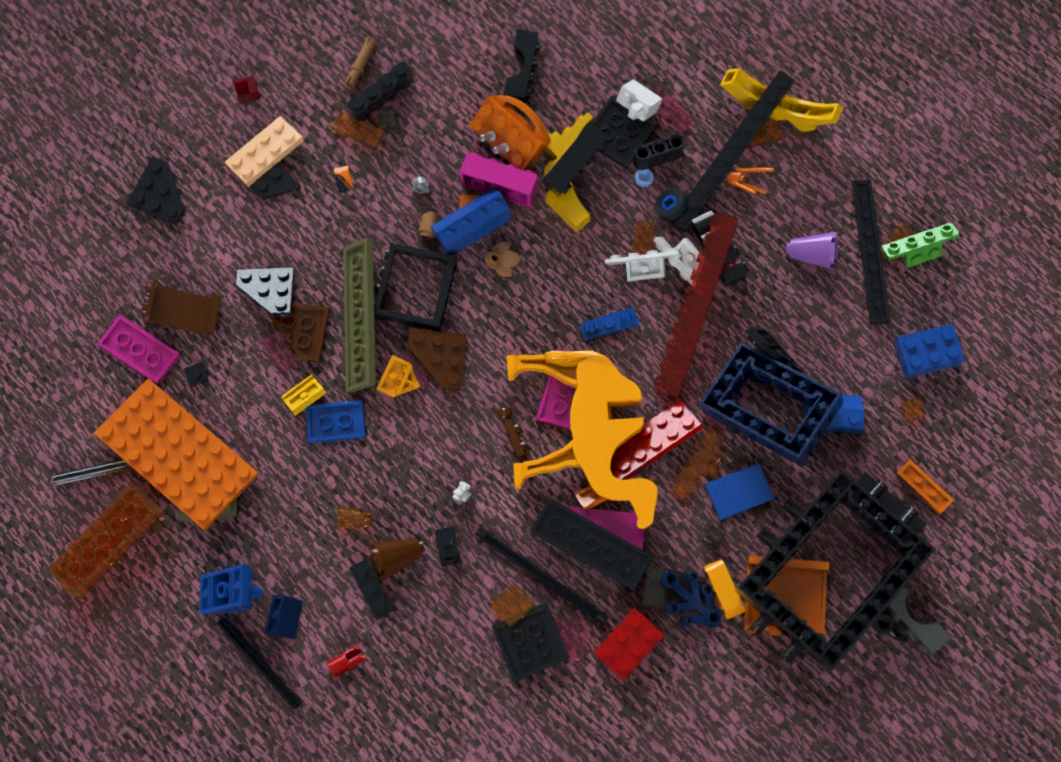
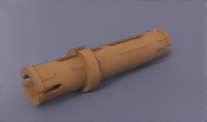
[344,37,377,88]

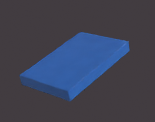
[306,400,366,443]
[705,463,775,521]

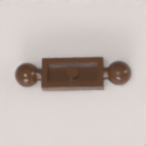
[497,406,530,463]

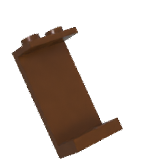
[141,280,221,336]

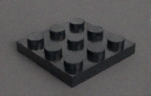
[592,96,657,169]
[492,602,570,683]

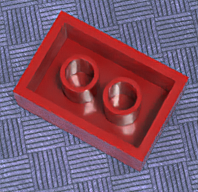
[593,608,664,682]

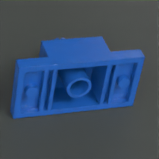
[200,564,262,615]

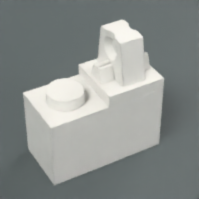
[616,79,662,121]

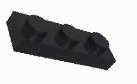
[349,559,394,620]

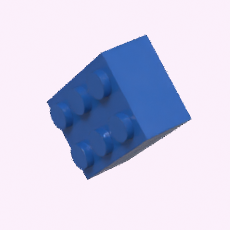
[893,324,965,379]

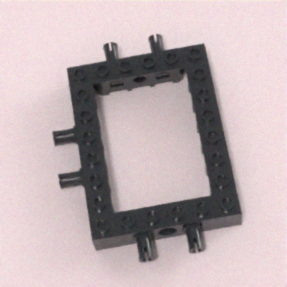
[735,470,936,673]

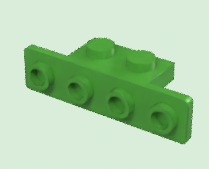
[882,223,959,268]

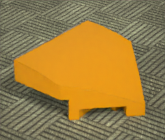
[376,355,420,398]

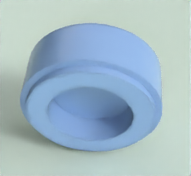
[635,169,653,187]

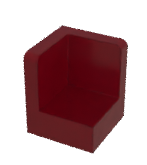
[232,75,260,104]

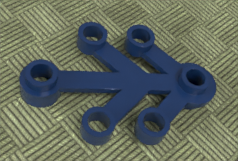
[661,571,722,628]

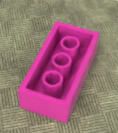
[459,152,539,208]

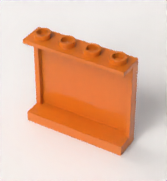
[744,555,829,636]

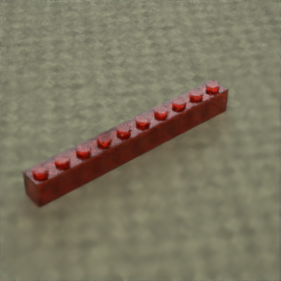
[653,211,739,400]

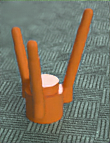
[727,167,774,195]

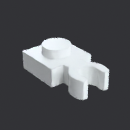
[452,481,471,505]

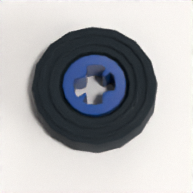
[655,188,688,221]

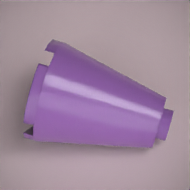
[786,232,839,269]

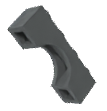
[886,587,950,656]

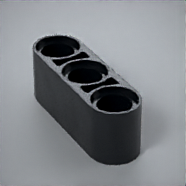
[633,135,685,170]

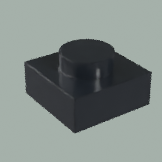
[184,362,209,387]

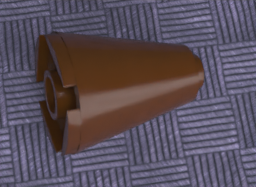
[368,538,425,581]

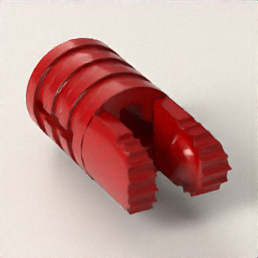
[326,645,366,678]

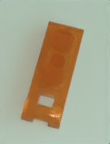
[331,112,384,149]

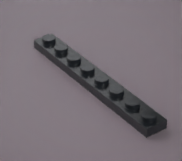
[851,179,890,325]

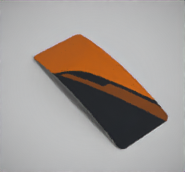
[334,166,354,193]

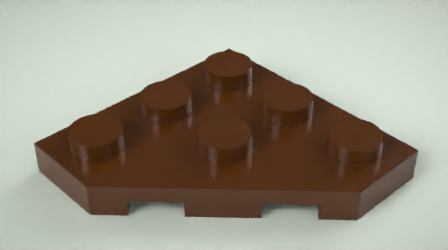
[270,302,330,363]
[407,328,466,391]

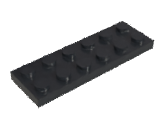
[530,498,653,592]

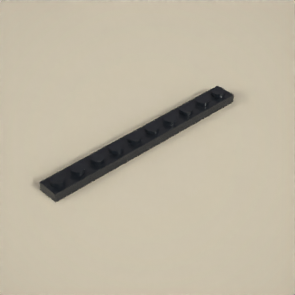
[671,70,795,232]

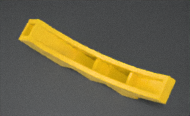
[720,68,843,132]
[544,113,593,233]

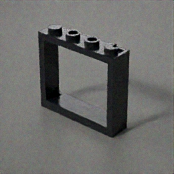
[374,243,458,332]

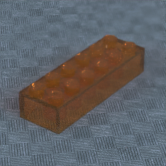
[47,483,165,599]

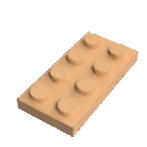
[225,116,304,187]

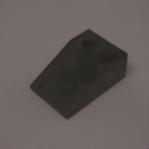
[642,566,706,616]

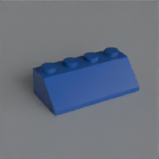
[431,188,511,255]

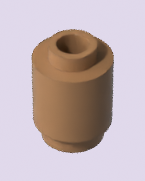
[419,211,441,241]

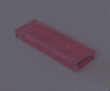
[649,84,695,132]

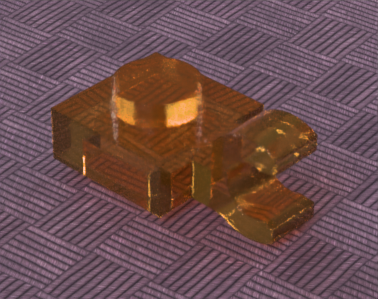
[337,506,372,529]

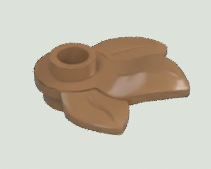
[484,242,522,277]

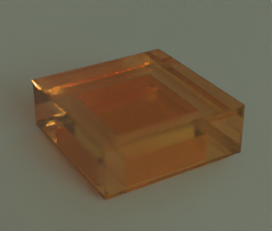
[901,398,925,421]

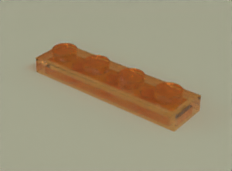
[669,426,726,502]

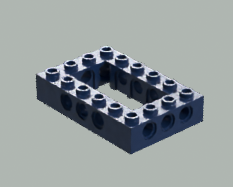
[699,342,844,467]

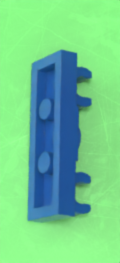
[579,307,639,342]

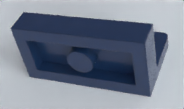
[264,595,303,639]

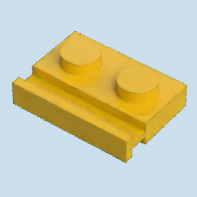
[281,374,326,416]

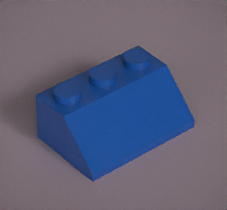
[802,395,864,434]

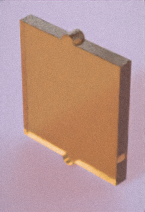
[490,584,535,627]

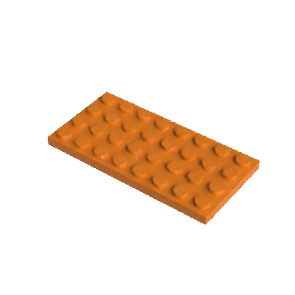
[94,378,259,531]

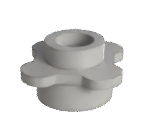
[411,177,430,194]

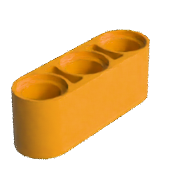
[703,559,745,620]

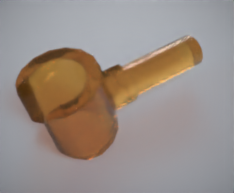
[706,453,726,478]

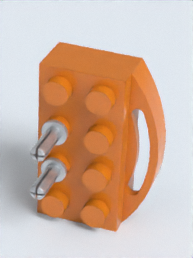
[469,95,551,171]

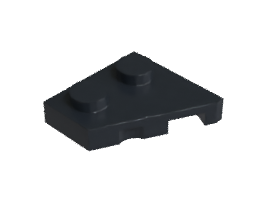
[250,163,301,200]

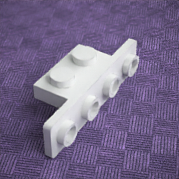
[653,237,711,296]
[605,248,682,282]

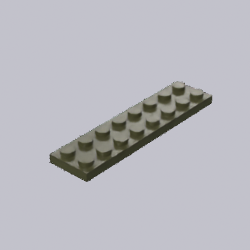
[343,238,376,393]

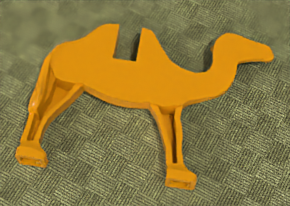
[507,350,658,529]

